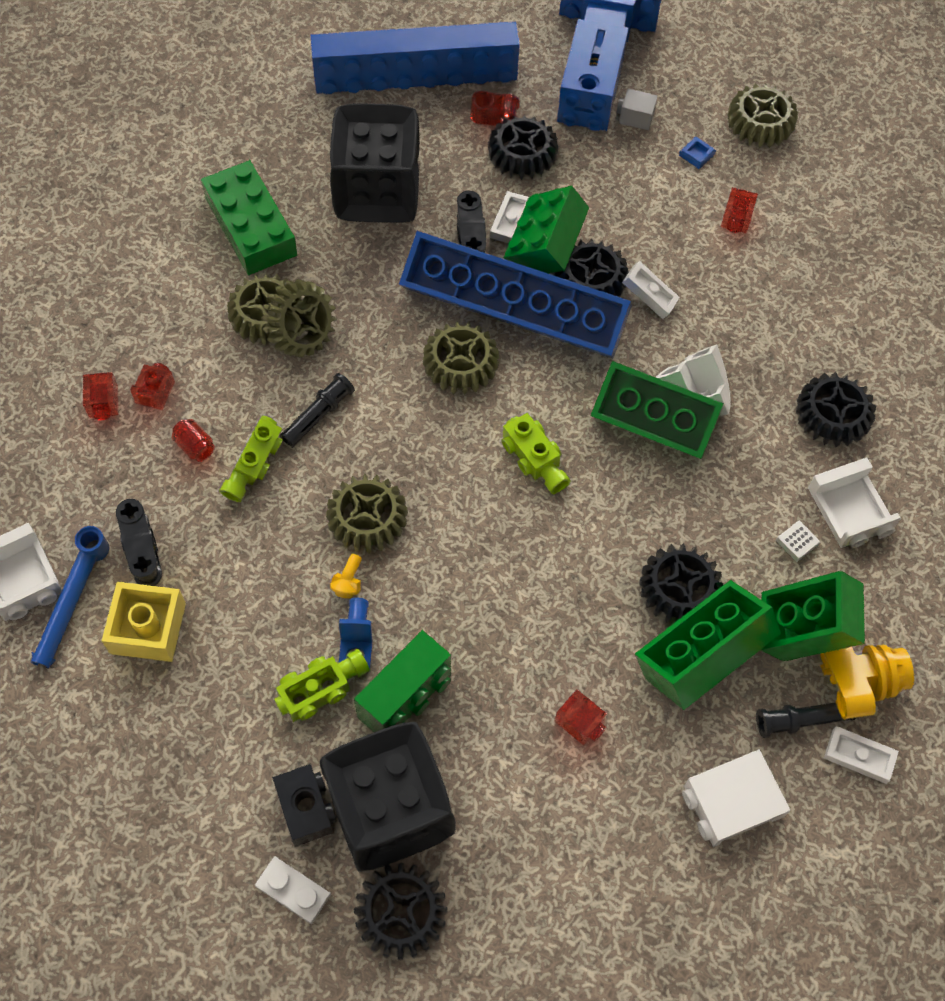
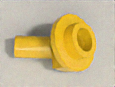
[330,554,362,598]

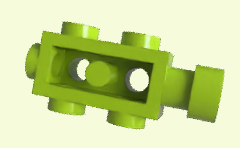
[501,412,571,495]
[219,416,283,502]
[274,649,370,722]

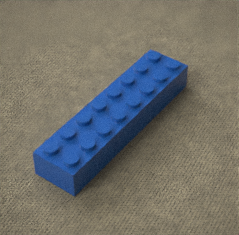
[310,21,520,95]
[399,231,632,359]

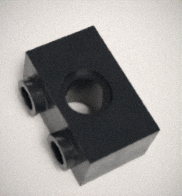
[272,764,337,847]

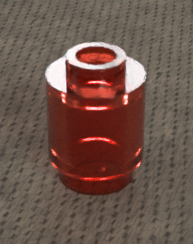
[171,419,215,462]

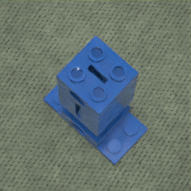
[557,0,661,131]

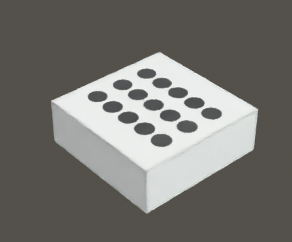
[776,520,820,562]

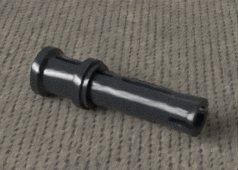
[279,373,355,448]
[756,703,856,738]

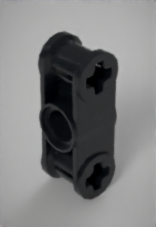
[457,190,486,253]
[116,499,162,586]

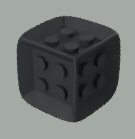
[330,103,420,223]
[319,722,456,872]

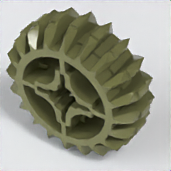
[727,83,798,148]
[227,273,302,346]
[261,279,337,357]
[423,321,499,395]
[326,473,408,554]

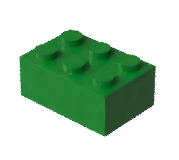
[503,186,590,274]
[761,571,865,661]
[354,629,452,733]

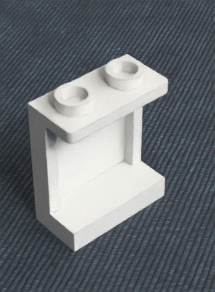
[808,457,901,548]
[0,523,62,621]
[683,749,790,847]

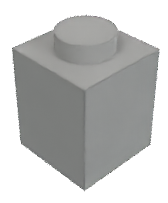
[616,89,658,131]

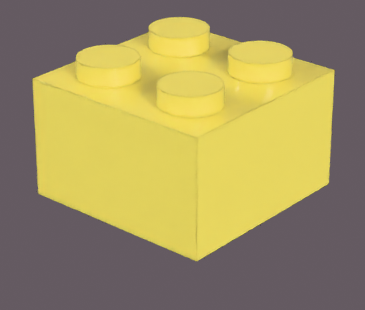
[102,582,186,662]

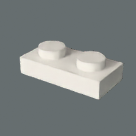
[490,191,529,243]
[622,261,680,319]
[824,726,899,784]
[255,856,331,924]

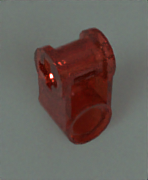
[470,90,520,126]

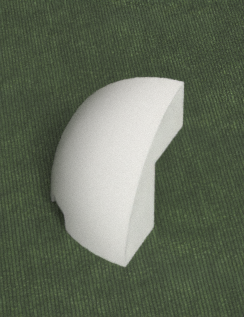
[656,344,730,416]

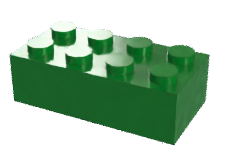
[201,160,298,276]
[590,361,724,459]
[635,580,781,710]

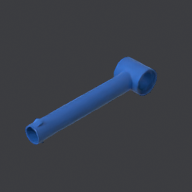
[31,526,110,669]

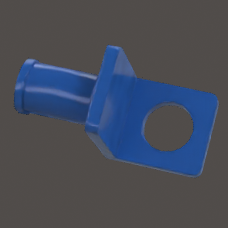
[339,597,373,669]

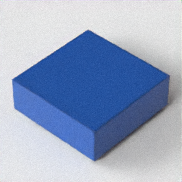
[679,136,716,169]

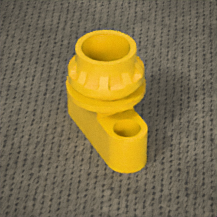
[820,644,914,719]

